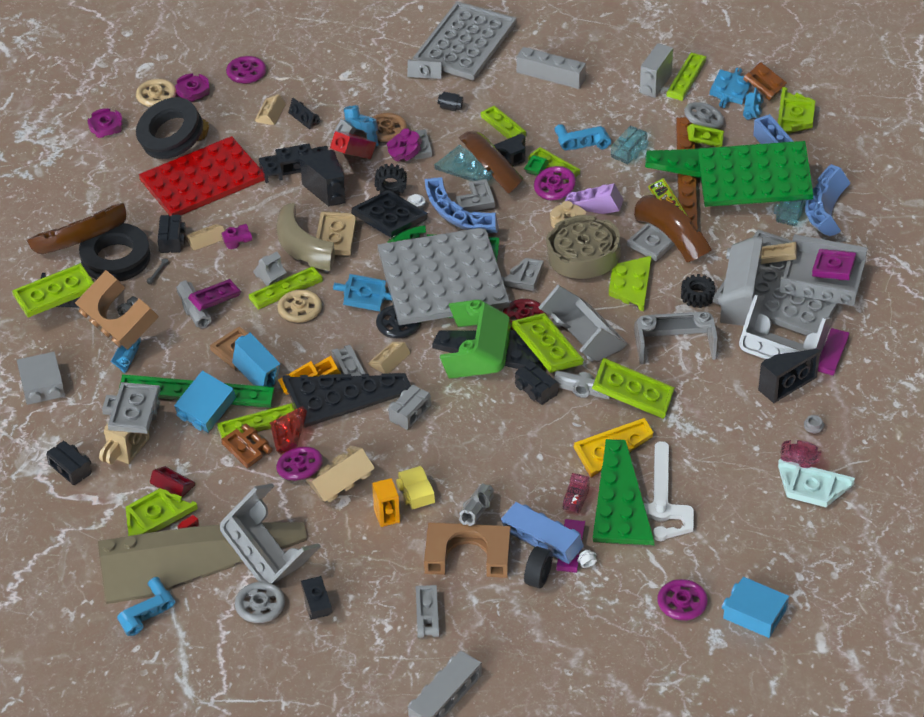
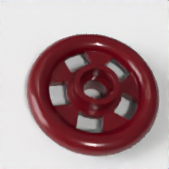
[503,299,547,331]

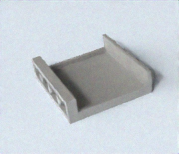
[780,234,868,306]

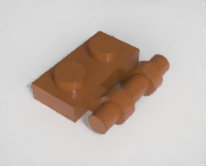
[221,423,273,468]

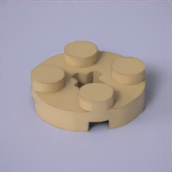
[550,201,586,228]

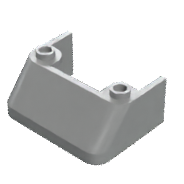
[718,236,763,326]
[538,285,628,362]
[739,294,833,359]
[634,312,718,364]
[220,483,321,584]

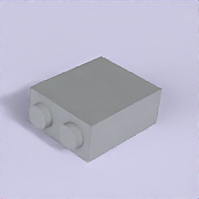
[640,43,673,97]
[17,351,65,405]

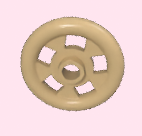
[136,79,177,107]
[277,290,322,323]

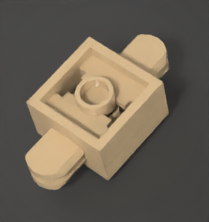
[99,424,150,465]

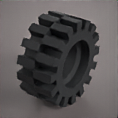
[374,163,407,196]
[681,274,715,308]

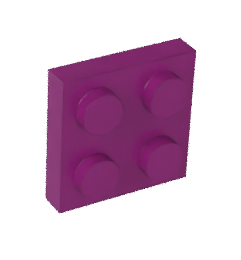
[812,249,856,280]

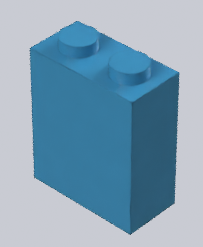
[232,332,280,387]
[174,370,236,433]
[722,577,789,638]

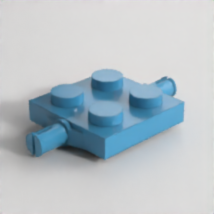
[709,67,751,108]
[333,274,392,312]

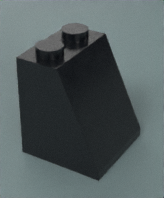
[299,150,346,207]

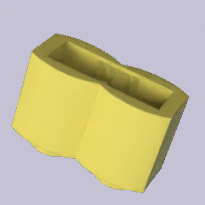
[396,466,435,510]

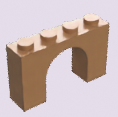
[75,270,159,350]
[424,522,510,578]

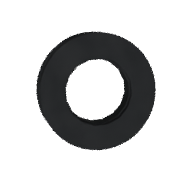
[136,97,203,159]
[79,223,150,282]

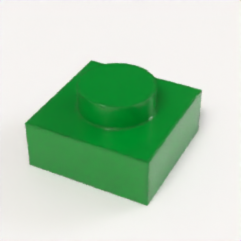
[524,155,549,176]

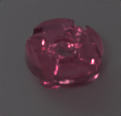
[780,440,821,468]

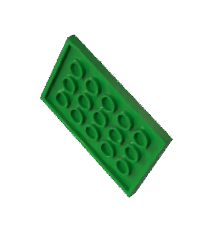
[698,141,813,207]

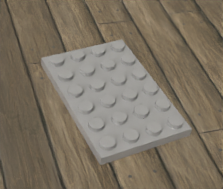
[413,1,517,80]

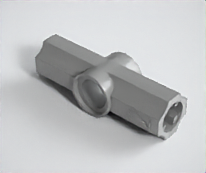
[176,280,211,329]
[554,371,611,399]
[459,483,494,526]

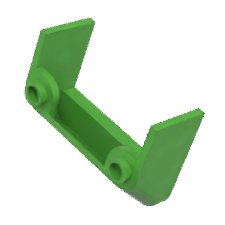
[440,300,511,379]

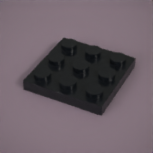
[351,190,428,238]

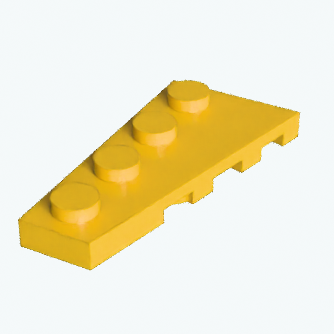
[573,418,654,477]

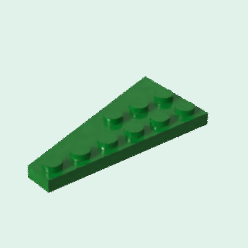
[645,149,701,178]
[593,439,655,545]

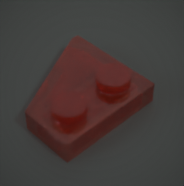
[270,406,307,455]

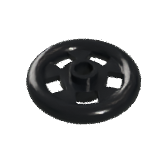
[376,305,421,339]

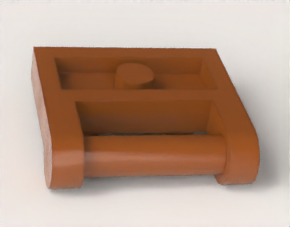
[743,62,787,101]

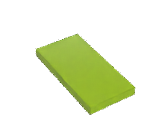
[12,263,94,318]
[512,313,584,373]
[592,358,675,419]

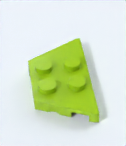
[778,87,816,133]
[609,256,651,311]
[125,488,198,536]

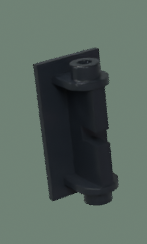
[288,98,320,129]

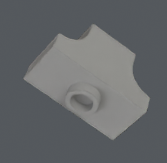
[253,251,286,286]

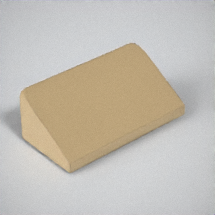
[255,95,286,125]
[185,224,224,250]
[368,342,410,374]

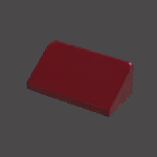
[150,466,195,498]

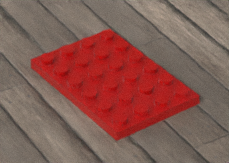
[139,136,264,216]

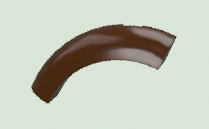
[459,131,524,194]
[634,195,712,262]
[27,203,127,255]

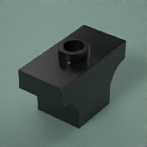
[494,133,526,166]
[301,576,332,620]

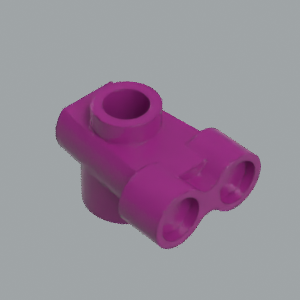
[221,224,252,249]

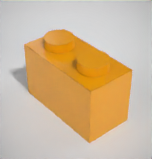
[372,478,400,527]

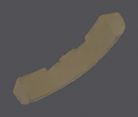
[276,203,335,271]

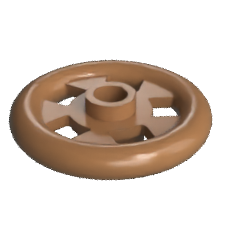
[372,113,407,142]

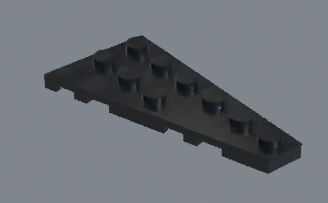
[432,330,544,370]
[283,373,411,428]

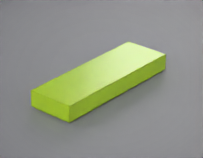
[481,105,526,139]
[528,147,580,183]

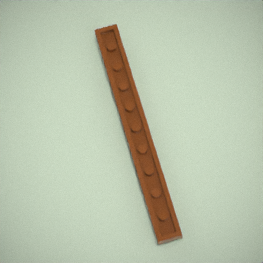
[676,117,698,232]

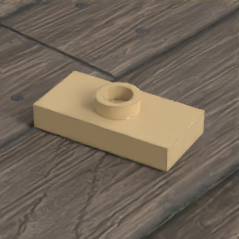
[761,242,797,264]

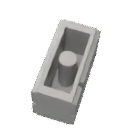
[388,385,431,430]

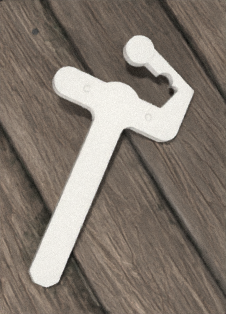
[644,441,694,541]

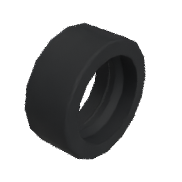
[524,546,553,588]

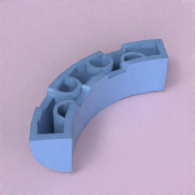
[805,164,851,236]
[425,177,499,234]

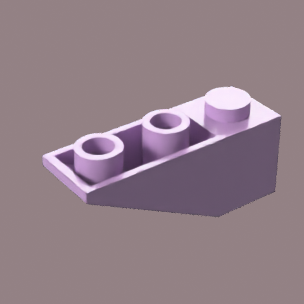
[565,183,624,214]

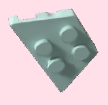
[778,459,855,507]

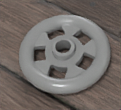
[684,102,724,129]
[235,582,285,623]

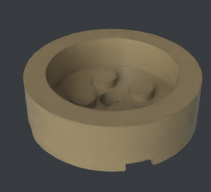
[546,215,621,279]

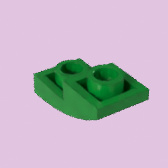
[387,226,426,243]

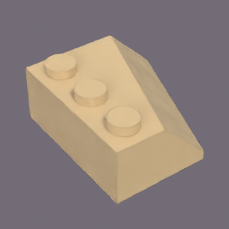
[305,445,375,502]

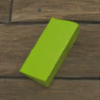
[687,124,724,147]

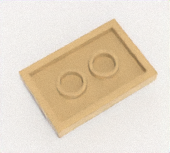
[316,212,357,256]

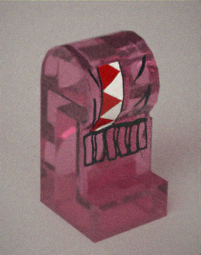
[562,473,590,513]

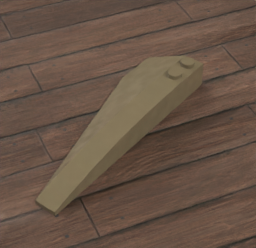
[98,522,307,604]

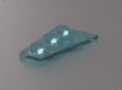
[434,145,493,182]

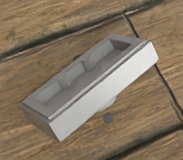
[407,59,442,79]

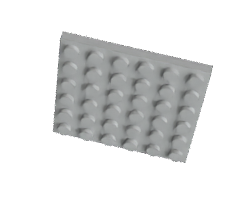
[377,228,510,325]
[713,230,839,336]

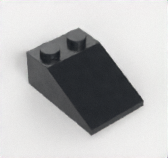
[758,348,820,403]

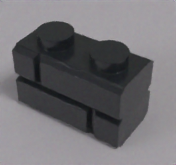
[157,215,186,253]
[515,361,558,405]
[46,440,92,486]

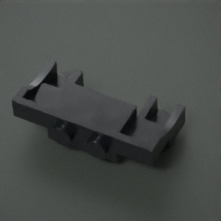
[258,143,328,183]

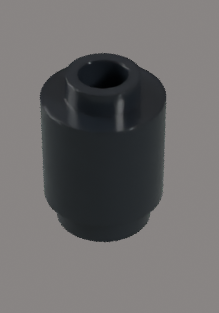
[437,91,464,111]

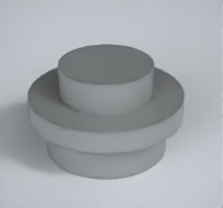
[804,415,824,433]

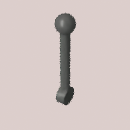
[147,258,169,284]

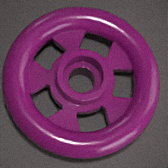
[226,56,266,84]
[534,166,576,200]
[276,447,323,481]
[657,579,708,621]

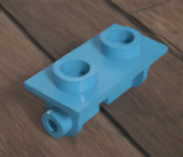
[743,87,764,120]
[110,338,141,373]

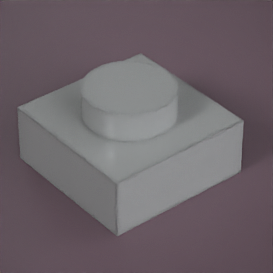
[332,119,356,134]

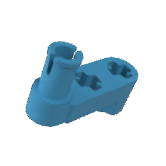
[344,105,379,146]
[554,124,611,150]
[117,577,175,636]

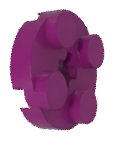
[175,73,210,102]
[88,108,123,138]
[387,128,422,162]

